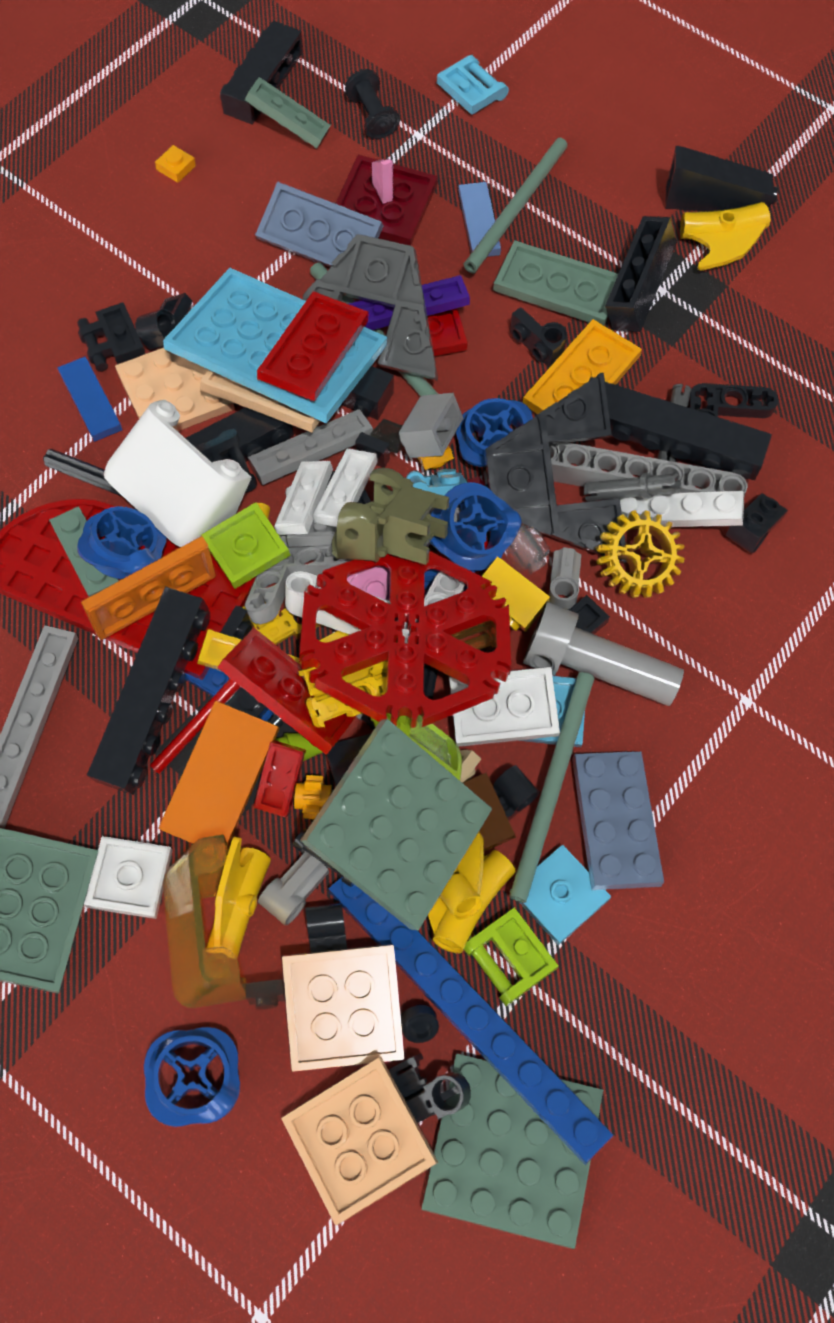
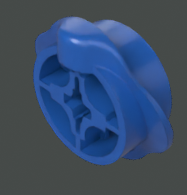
[456,398,533,467]
[429,482,521,571]
[77,507,166,579]
[144,1027,240,1127]

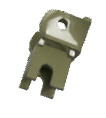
[332,467,449,565]

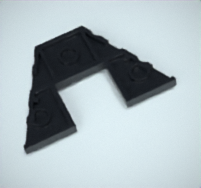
[484,372,626,564]

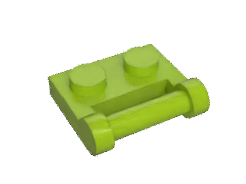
[464,907,559,1007]

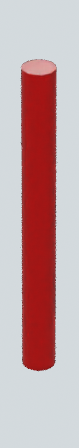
[150,679,241,774]

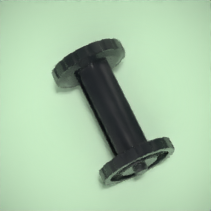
[345,69,400,140]

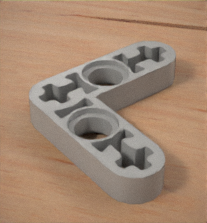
[245,545,353,624]

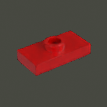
[253,740,306,818]

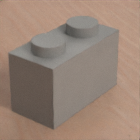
[399,393,463,458]

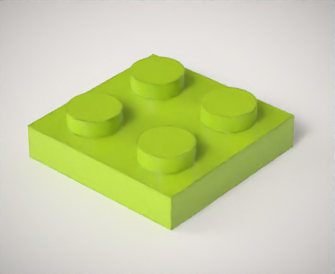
[200,502,291,589]

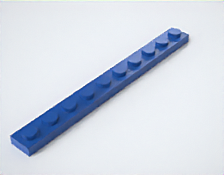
[328,877,613,1165]

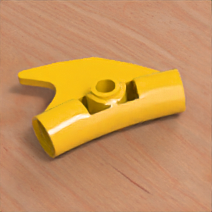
[680,202,770,270]
[440,831,484,920]
[205,837,271,960]
[428,850,516,954]

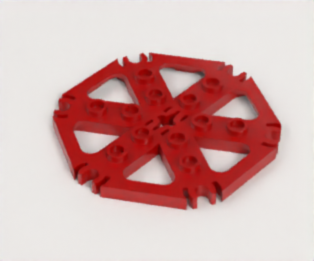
[299,551,512,728]

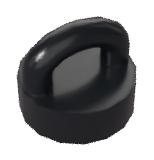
[400,1005,439,1043]

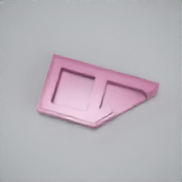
[372,159,393,204]

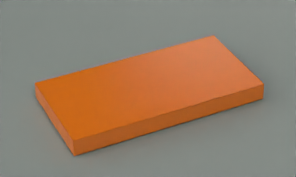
[81,536,216,640]
[158,701,280,857]

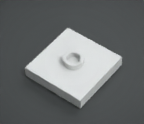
[84,836,173,919]

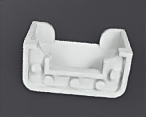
[104,399,252,547]

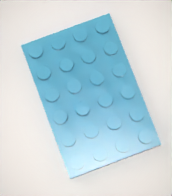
[163,268,387,423]

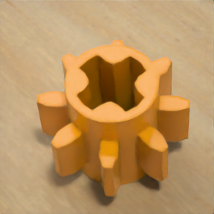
[294,775,332,819]

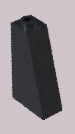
[665,146,778,212]

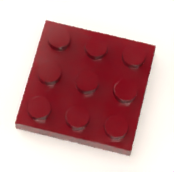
[335,154,438,246]

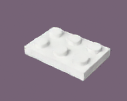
[449,667,560,747]

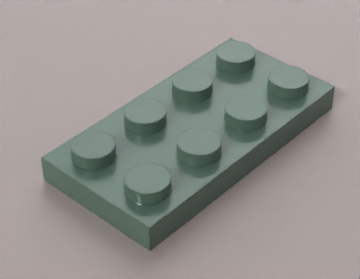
[493,240,618,325]

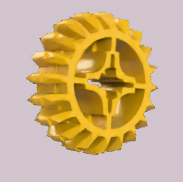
[596,510,685,598]

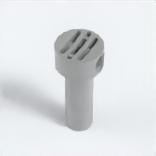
[523,602,684,706]

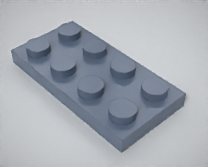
[255,182,384,268]
[572,751,664,890]

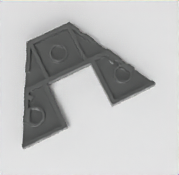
[302,234,438,381]

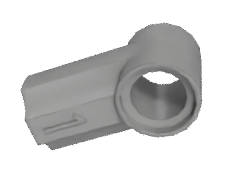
[548,547,582,610]
[258,851,329,926]

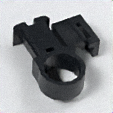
[389,1054,471,1123]

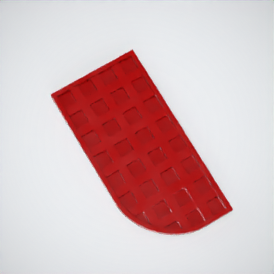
[0,499,257,680]

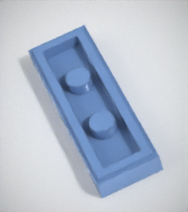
[458,182,501,257]

